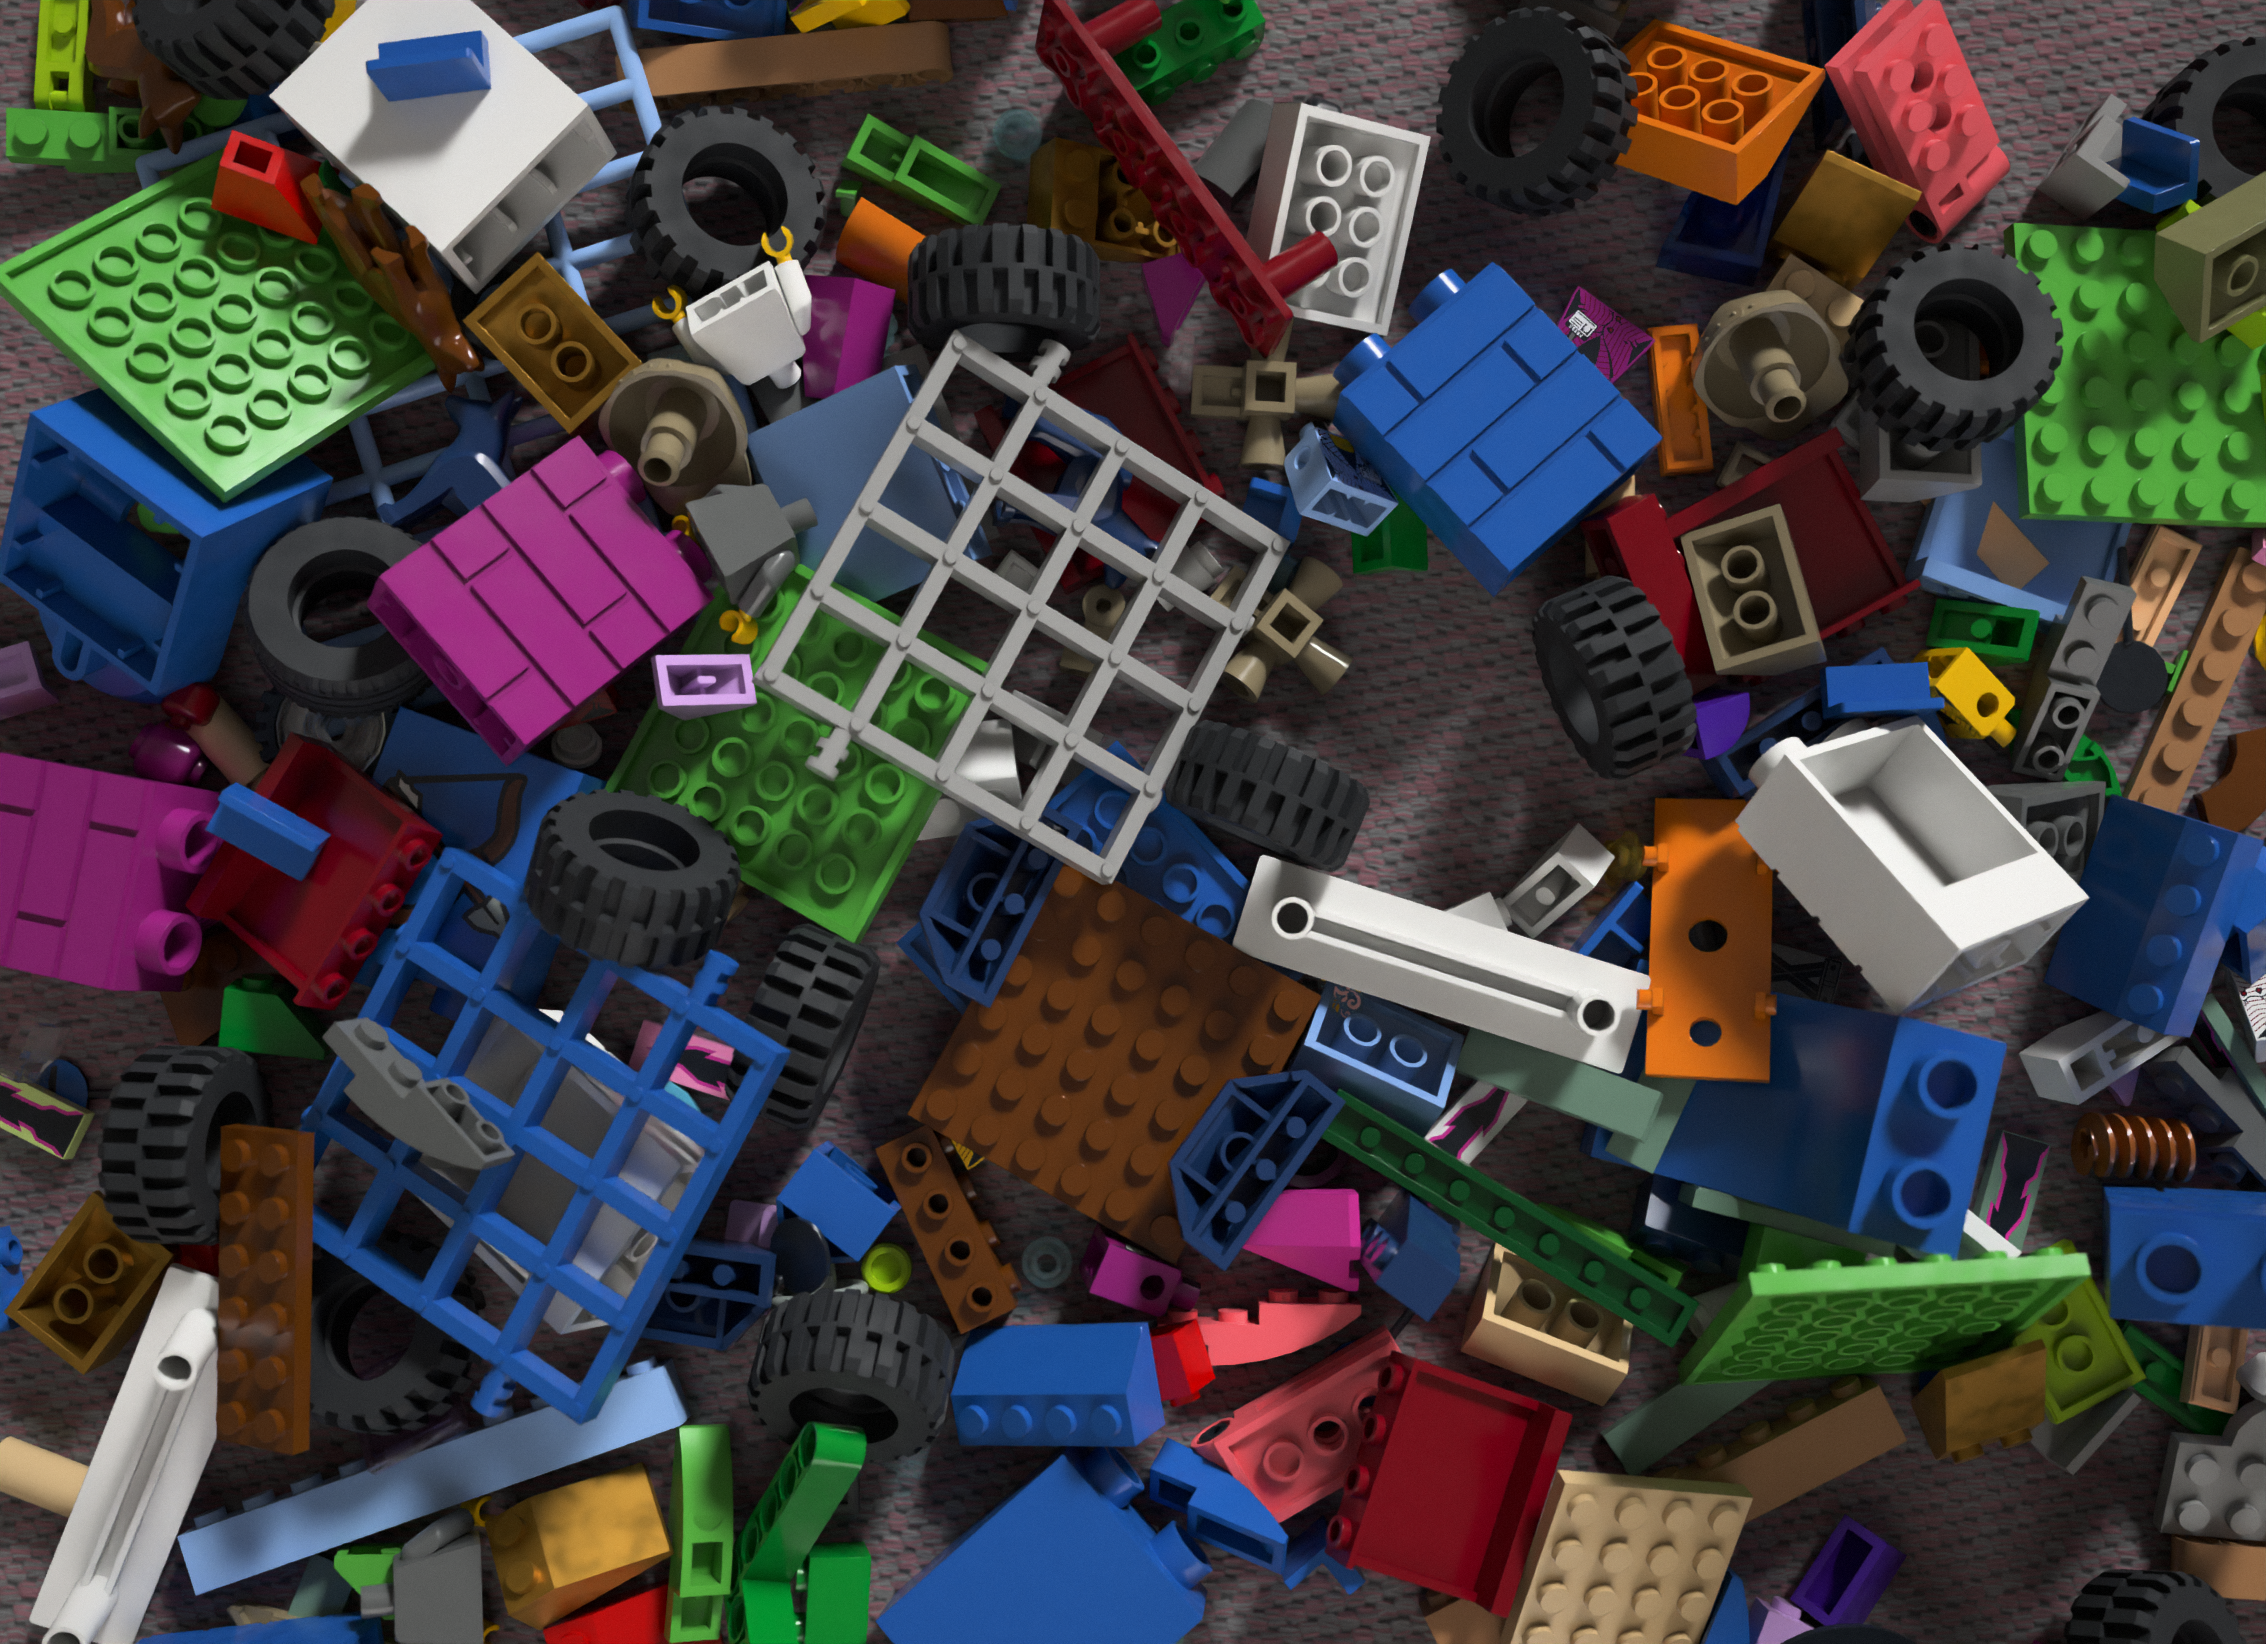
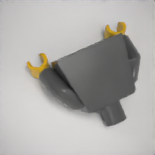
[671,483,818,645]
[361,1495,499,1644]

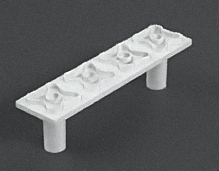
[1232,855,1651,1073]
[29,1263,219,1644]

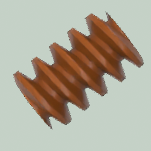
[2071,1112,2196,1183]

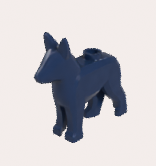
[376,389,523,533]
[992,393,1160,590]

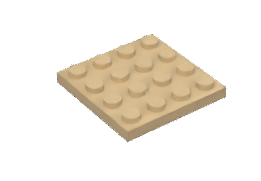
[1499,1470,1754,1644]

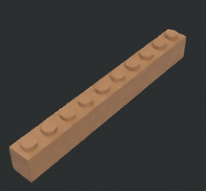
[1418,1375,1907,1644]

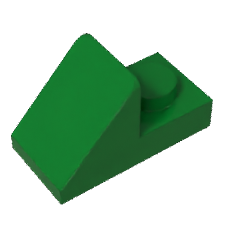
[1925,598,2040,667]

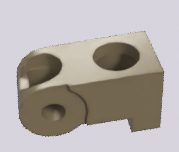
[1060,584,1125,678]

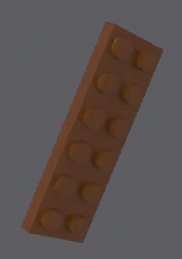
[216,1124,314,1455]

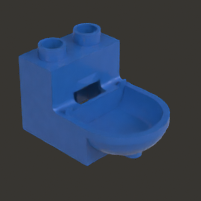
[0,388,333,704]

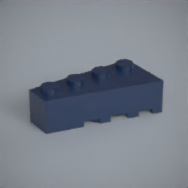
[1359,1186,1460,1322]

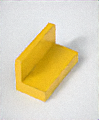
[790,0,910,33]

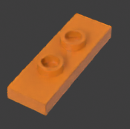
[1645,323,1714,477]

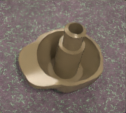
[1691,290,1848,441]
[598,358,752,518]

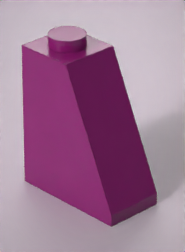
[802,275,896,400]

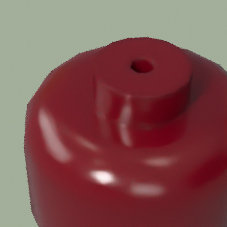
[161,682,220,731]

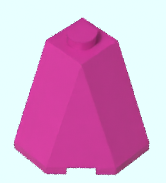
[1242,1183,1361,1291]

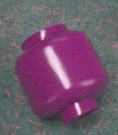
[128,719,212,787]

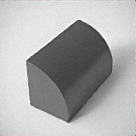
[1192,99,1273,212]

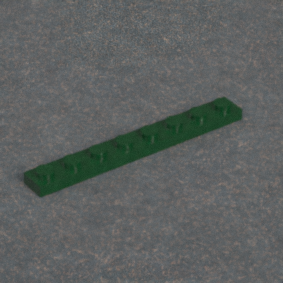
[1321,1087,1699,1348]

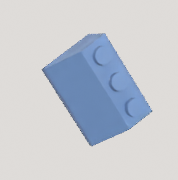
[1287,981,1465,1137]

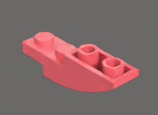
[1157,1288,1361,1366]

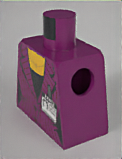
[1556,286,1655,385]
[1078,1223,1201,1317]

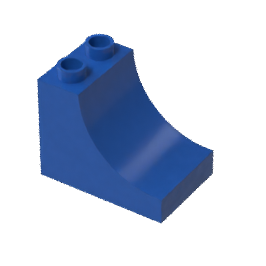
[1579,958,2007,1260]

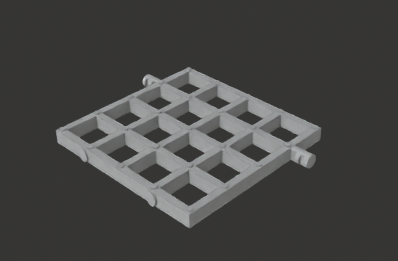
[751,329,1290,885]

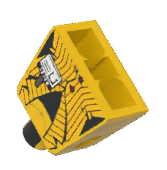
[1911,647,2017,751]

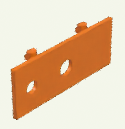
[1636,798,1777,1083]

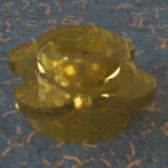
[1603,831,1647,887]

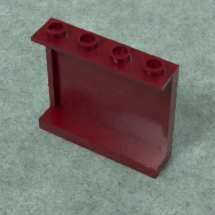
[974,332,1227,596]
[1667,427,1922,687]
[185,731,443,1011]
[1324,1350,1573,1618]

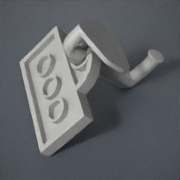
[2153,1352,2266,1541]

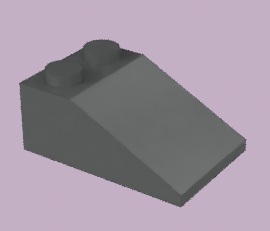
[1985,781,2106,885]

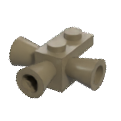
[1189,318,1344,471]
[1209,556,1353,703]

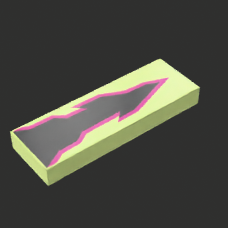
[0,1065,95,1160]

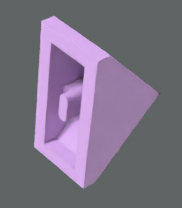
[651,654,757,721]

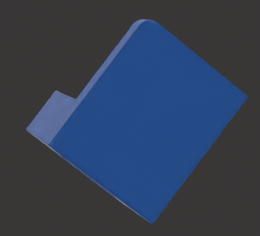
[1242,477,1303,549]

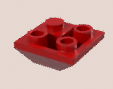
[210,130,340,245]

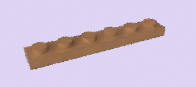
[2121,546,2266,813]

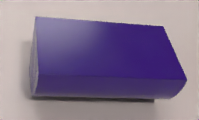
[1682,688,1750,760]
[1790,1514,1907,1626]

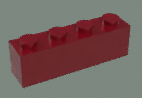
[1579,493,1726,697]

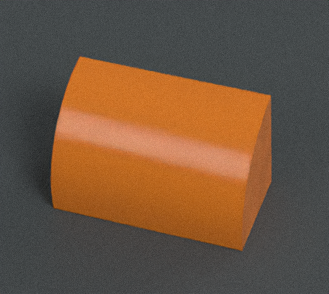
[836,197,926,305]

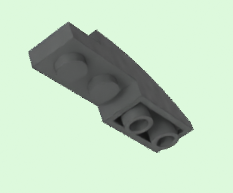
[2010,575,2137,782]
[322,1017,516,1170]
[2141,1046,2266,1192]

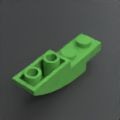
[6,107,216,173]
[664,1424,733,1643]

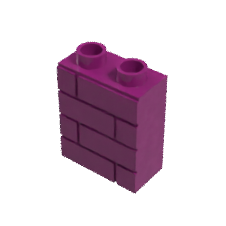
[366,436,715,767]
[0,751,222,992]

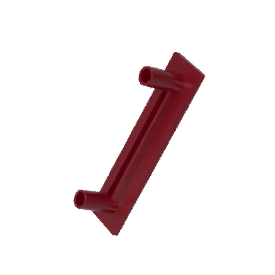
[1035,0,1338,359]

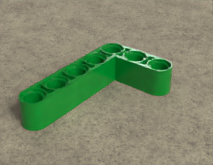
[724,1421,866,1644]

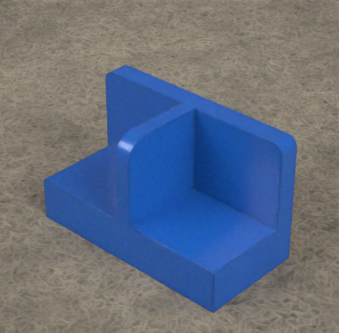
[1568,881,1651,967]

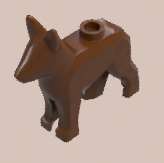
[85,0,202,155]
[300,173,485,393]

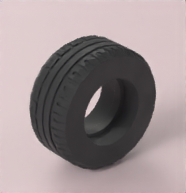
[242,516,434,719]

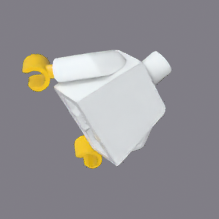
[652,226,812,389]

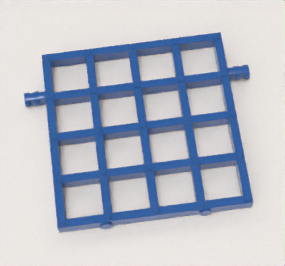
[299,847,791,1425]

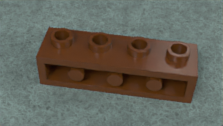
[875,1124,1022,1334]

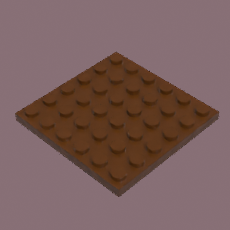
[907,863,1322,1265]

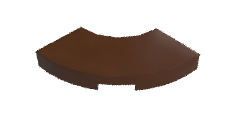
[2193,727,2266,832]

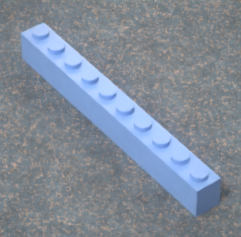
[177,1355,691,1596]

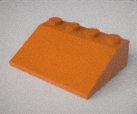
[1614,19,1826,205]

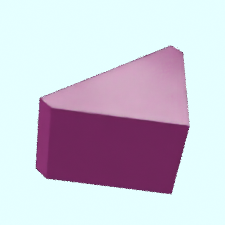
[1141,253,1206,348]

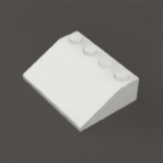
[1246,103,1431,336]

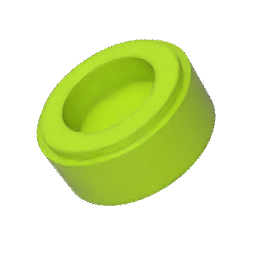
[861,1242,913,1294]

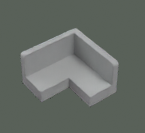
[2037,94,2130,221]

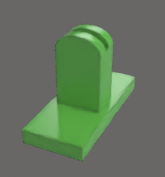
[835,180,863,217]
[2164,650,2189,695]

